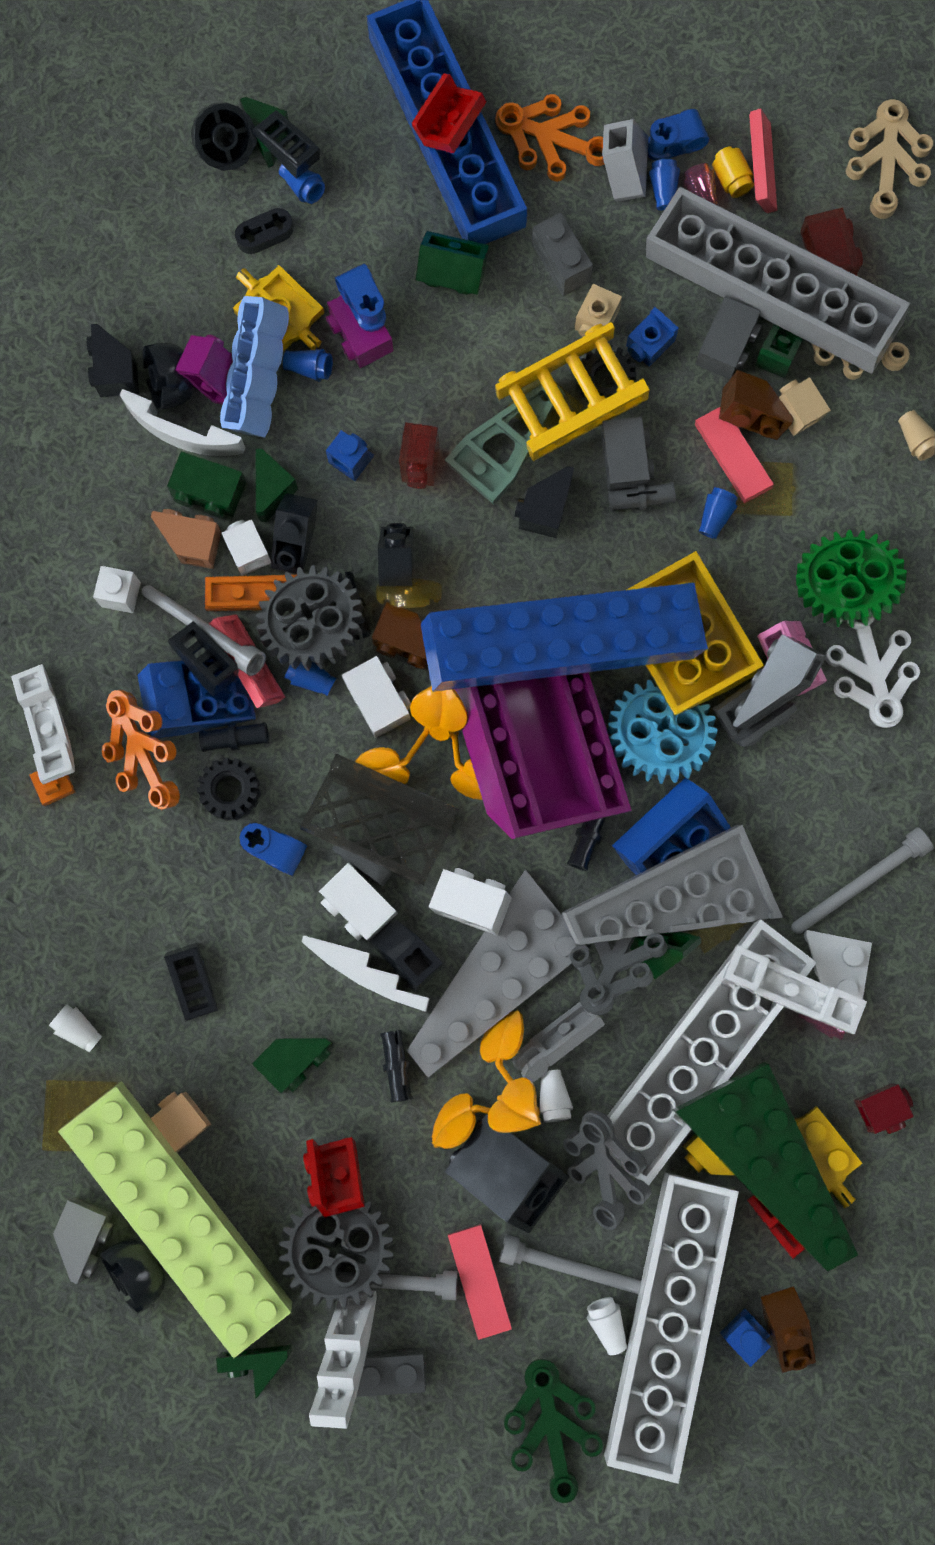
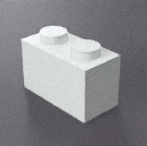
[342,656,411,738]
[319,863,398,942]
[429,868,512,936]

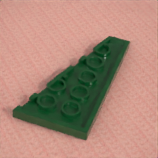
[672,1062,858,1271]

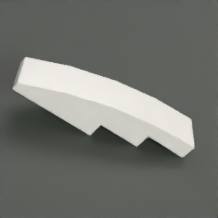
[302,935,430,1012]
[309,1291,377,1429]

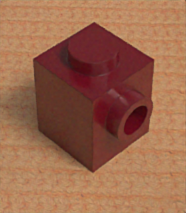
[854,1083,914,1134]

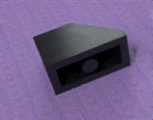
[514,466,574,538]

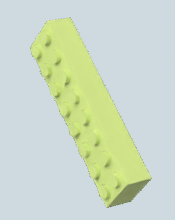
[58,1081,292,1358]

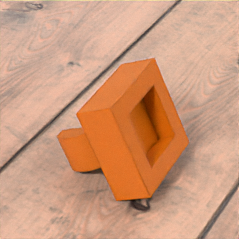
[29,771,75,806]

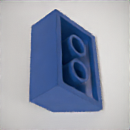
[612,777,731,875]

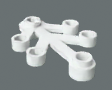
[825,616,920,728]

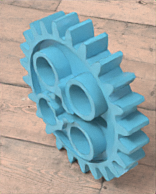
[607,680,718,784]

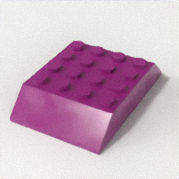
[454,672,632,839]

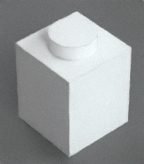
[222,519,271,576]
[93,566,141,613]

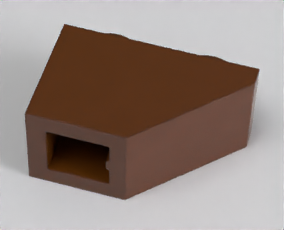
[719,370,793,440]
[372,602,428,670]
[760,1286,816,1373]

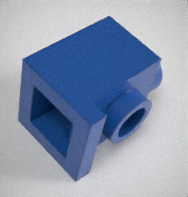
[626,307,679,367]
[326,430,374,481]
[720,1308,771,1367]

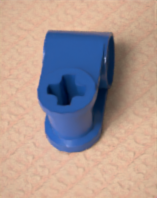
[648,109,710,161]
[335,263,386,332]
[239,823,307,876]

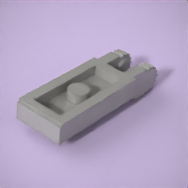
[512,1002,605,1082]

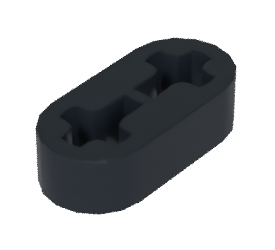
[235,208,294,254]

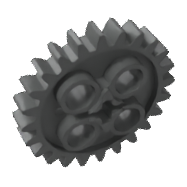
[256,565,365,671]
[279,1201,394,1311]

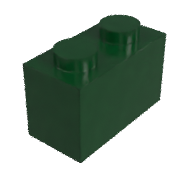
[415,231,489,295]
[167,451,246,518]

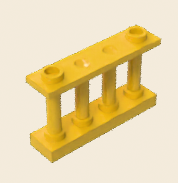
[495,322,650,461]

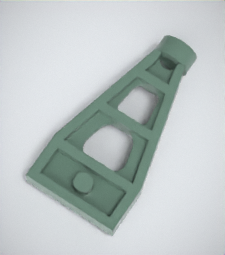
[444,384,565,505]

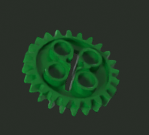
[796,530,907,628]

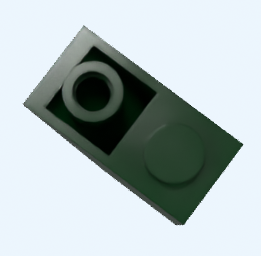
[252,1038,333,1093]

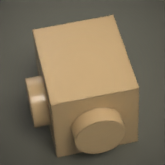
[575,284,622,337]
[779,377,831,436]

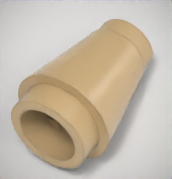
[898,410,935,461]

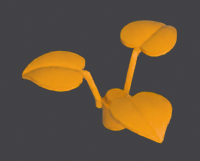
[353,686,483,800]
[432,1010,541,1149]

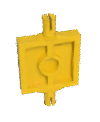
[233,265,325,351]
[795,1106,863,1208]

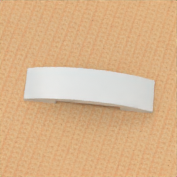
[120,389,245,456]
[11,664,75,785]
[723,945,867,1034]

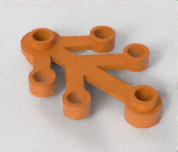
[495,94,605,182]
[102,690,180,810]

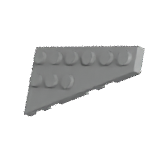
[562,825,783,945]
[407,869,589,1077]

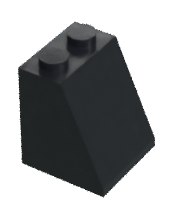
[445,1114,570,1233]

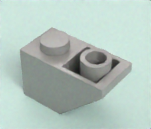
[602,119,648,201]
[53,1197,114,1284]

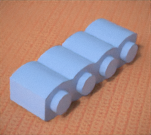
[220,296,289,437]

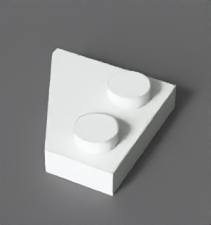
[804,930,872,999]

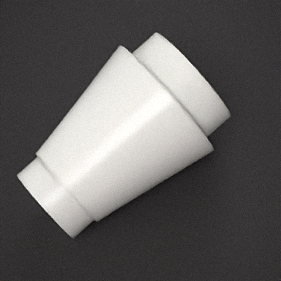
[49,1004,102,1052]
[539,1070,573,1123]
[587,1297,628,1355]

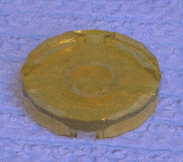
[376,579,442,608]

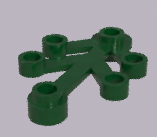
[504,1359,603,1503]

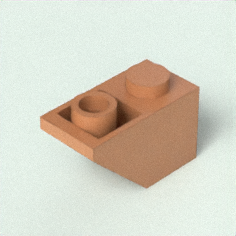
[151,509,221,569]

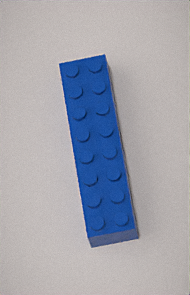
[367,0,527,244]
[420,583,708,692]

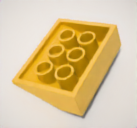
[626,551,764,716]

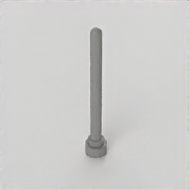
[142,585,266,676]
[791,827,934,934]
[499,1234,641,1294]
[290,1270,458,1300]

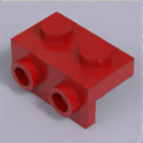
[412,73,487,153]
[303,1137,365,1217]

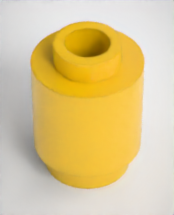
[712,146,754,198]

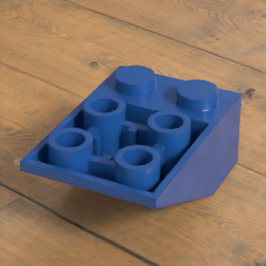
[137,659,256,738]

